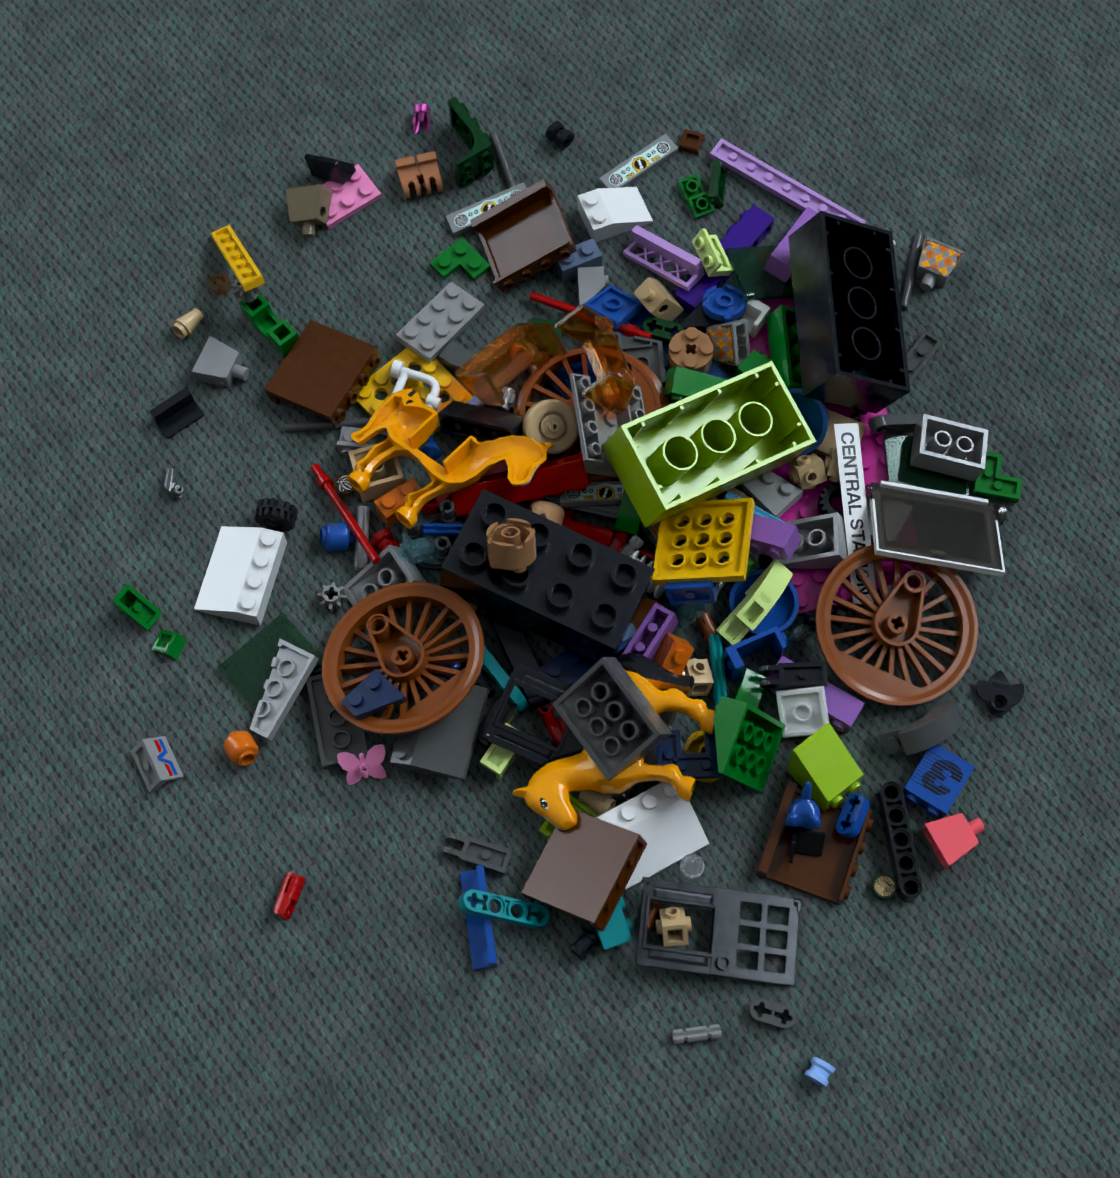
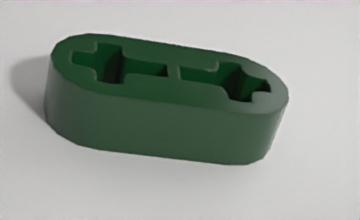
[643,317,684,344]

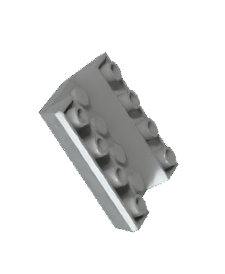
[569,373,646,478]

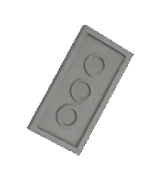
[395,282,485,364]

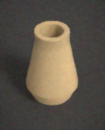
[171,308,204,339]
[578,790,616,816]

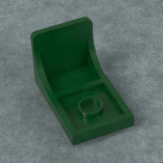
[448,97,494,188]

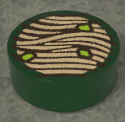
[871,874,897,900]

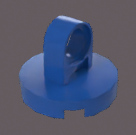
[702,285,746,325]

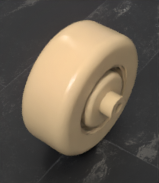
[522,399,579,455]

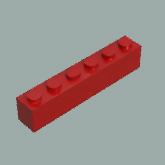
[450,453,591,517]

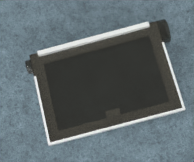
[865,480,1007,577]

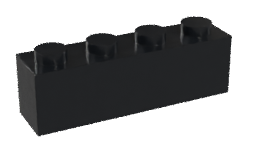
[438,401,524,442]

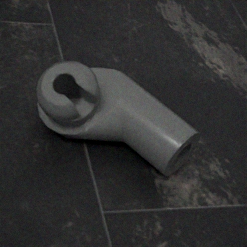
[163,468,185,498]

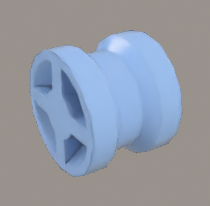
[804,1057,836,1088]

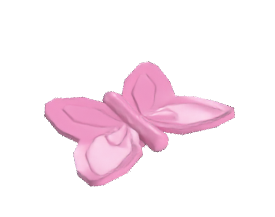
[337,744,386,785]

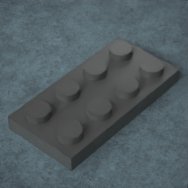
[306,672,368,769]

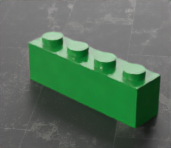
[663,366,728,402]

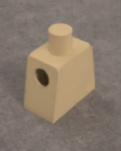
[634,277,684,322]

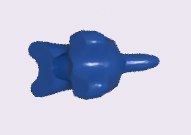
[784,781,821,830]

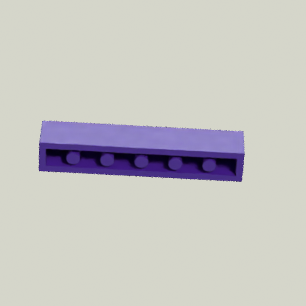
[673,204,774,315]

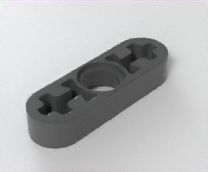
[868,414,922,434]

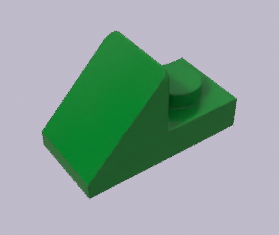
[112,583,162,631]

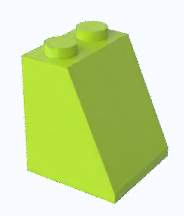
[785,723,864,812]

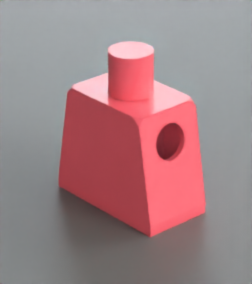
[921,813,985,870]

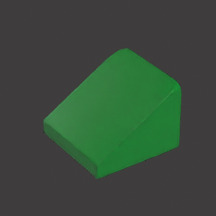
[151,630,187,660]

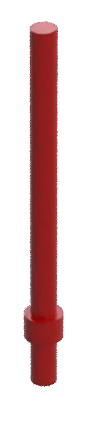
[529,292,652,339]
[311,463,381,564]

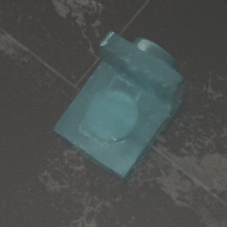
[400,533,437,564]

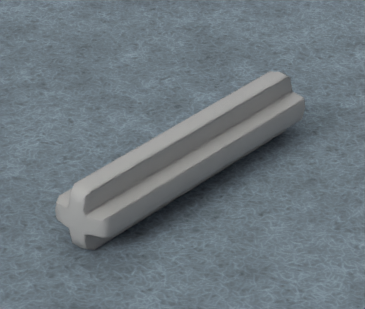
[354,506,370,571]

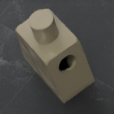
[286,184,332,237]

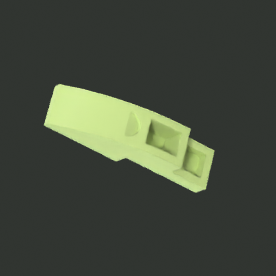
[716,559,793,645]

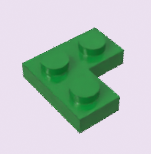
[430,237,491,282]
[973,452,1022,503]

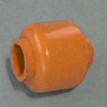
[223,730,259,766]

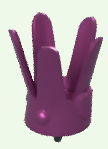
[410,103,432,134]

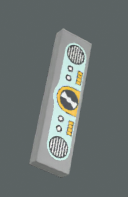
[599,134,679,188]
[446,182,526,237]
[560,481,624,507]

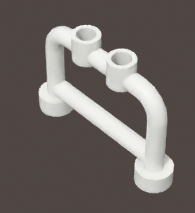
[370,359,442,437]

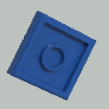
[582,285,644,329]

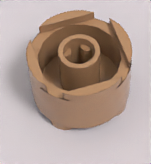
[668,327,714,374]
[486,518,537,573]

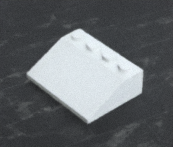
[194,526,287,626]
[596,782,709,891]

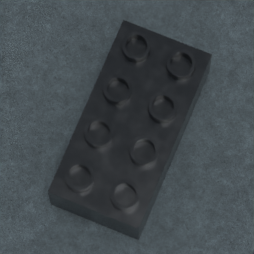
[788,211,910,414]
[440,489,655,662]

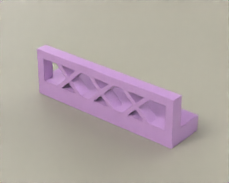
[623,225,705,291]

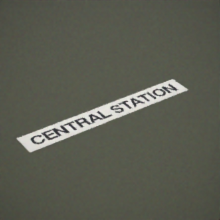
[834,423,876,604]

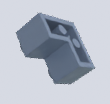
[553,238,602,284]

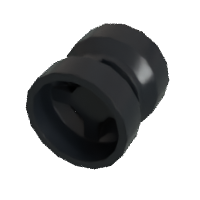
[545,121,575,151]

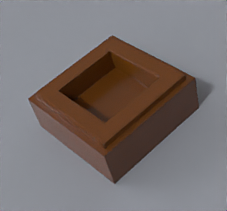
[678,129,705,155]

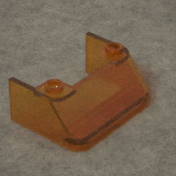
[554,304,636,415]
[455,323,567,406]

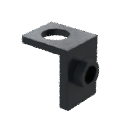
[789,828,825,864]

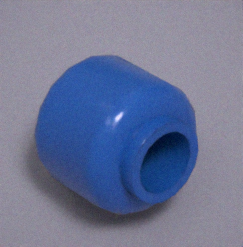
[320,522,354,552]

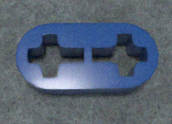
[836,792,870,839]

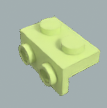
[692,228,733,277]

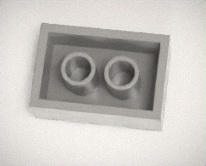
[910,414,988,482]

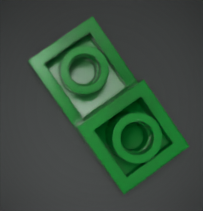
[676,173,715,219]
[614,489,641,535]
[734,668,768,708]

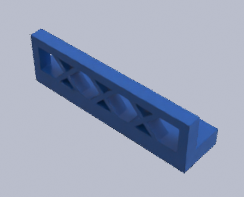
[460,865,498,971]

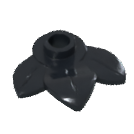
[976,670,1024,716]

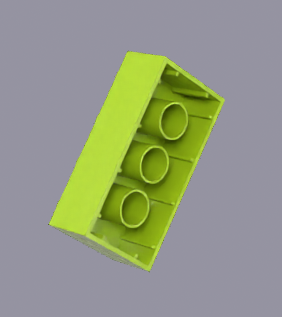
[602,361,816,528]

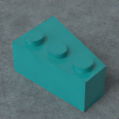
[595,896,634,950]

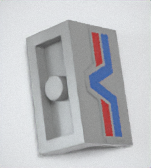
[131,736,184,792]

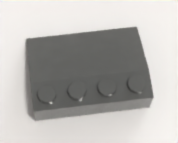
[552,657,672,781]
[390,675,489,780]

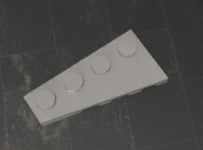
[741,471,803,518]
[250,639,319,741]

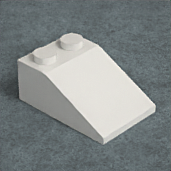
[578,187,653,243]

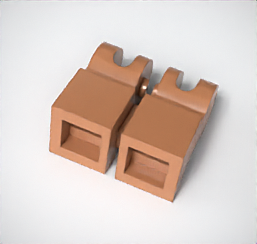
[395,151,443,200]

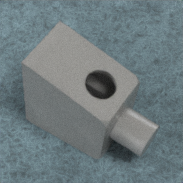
[192,336,250,387]

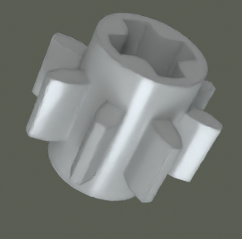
[232,279,261,303]
[489,386,517,412]
[317,582,347,613]

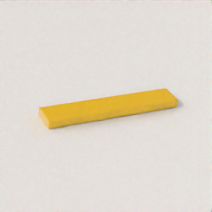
[210,225,265,292]

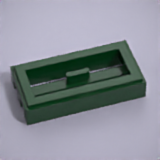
[709,160,727,208]

